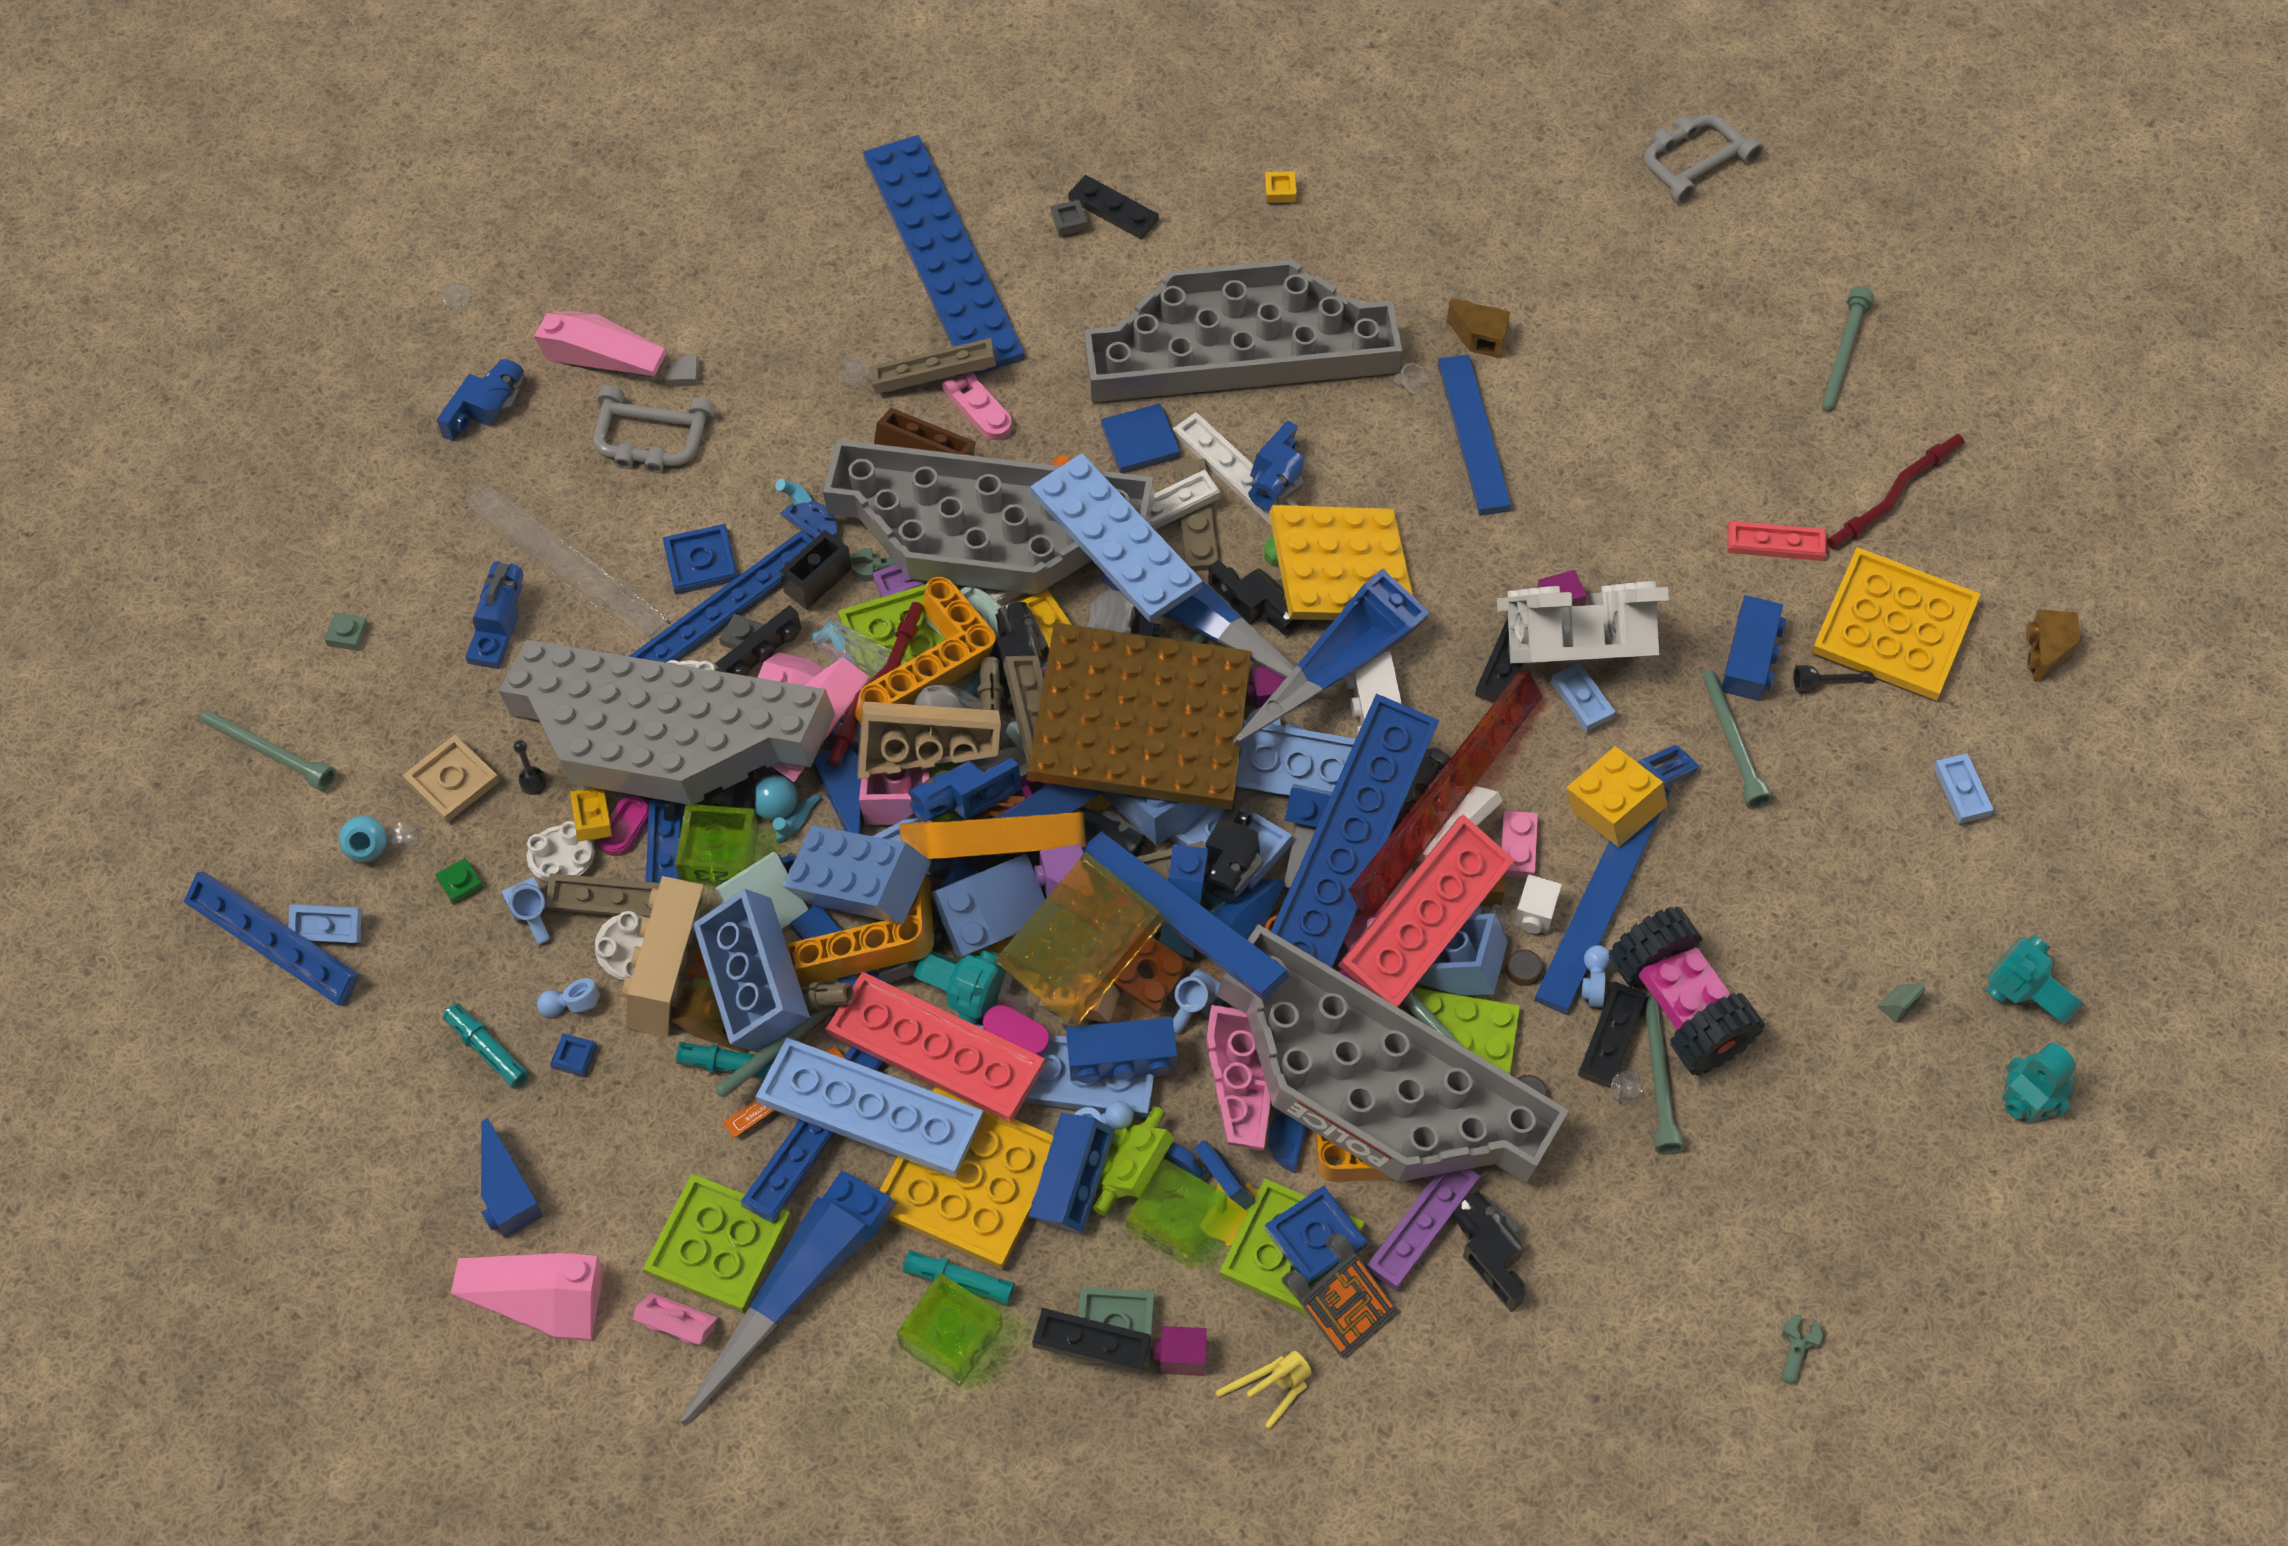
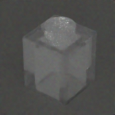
[998,967,1043,1020]

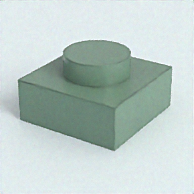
[324,613,368,651]

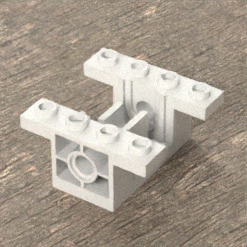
[1497,581,1669,663]

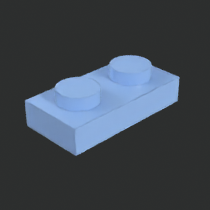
[1550,662,1616,732]
[1933,753,1994,824]
[288,904,362,943]

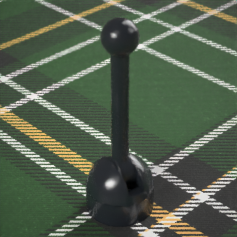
[1793,665,1874,692]
[513,740,547,795]

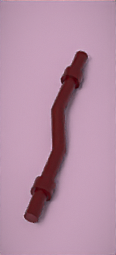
[1827,434,1965,549]
[827,602,924,767]

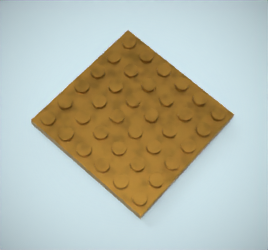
[1026,622,1251,810]

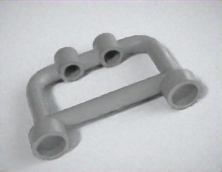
[1644,114,1764,204]
[593,385,716,473]

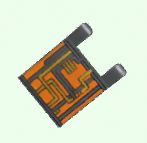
[1282,1233,1398,1359]

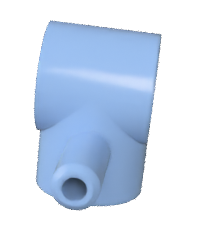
[501,877,550,944]
[1173,968,1224,1034]

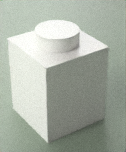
[1514,874,1562,934]

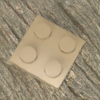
[402,734,500,823]

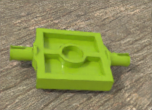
[1093,1106,1175,1216]

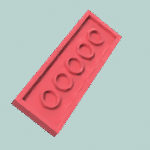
[1338,814,1515,1007]
[826,972,1046,1123]

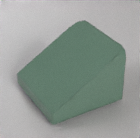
[1878,983,1926,1023]

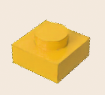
[1265,171,1297,203]

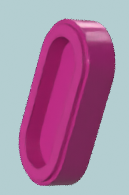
[598,795,649,856]
[983,1005,1049,1056]

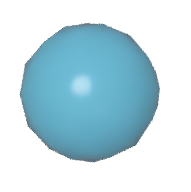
[754,774,798,821]
[338,815,387,863]

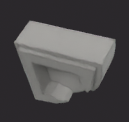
[664,354,698,386]

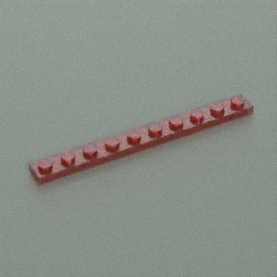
[1348,671,1543,917]

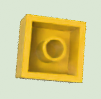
[1566,746,1668,848]

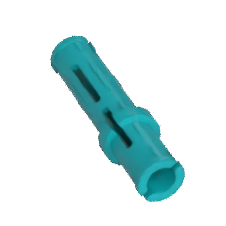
[442,1002,529,1089]
[676,1041,775,1078]
[902,1249,1015,1305]

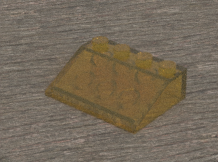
[995,852,1166,1027]

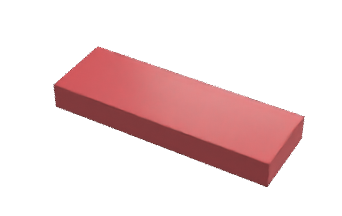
[1727,521,1826,561]

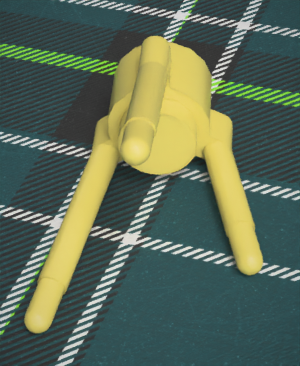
[1216,1351,1312,1429]

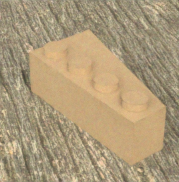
[858,701,1001,779]
[622,876,703,1037]

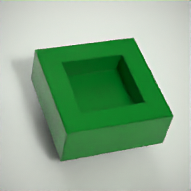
[435,858,483,905]

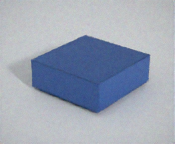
[550,1033,598,1078]

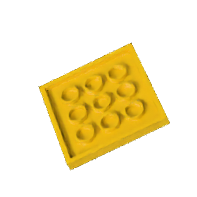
[1269,505,1413,620]
[1811,547,1981,701]
[879,1087,1054,1270]

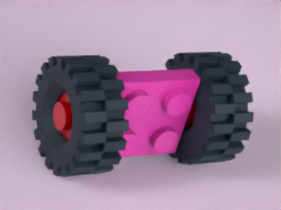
[1609,906,1765,1076]

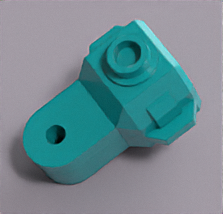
[1986,934,2084,1025]
[913,949,1009,1025]
[2002,1043,2076,1123]

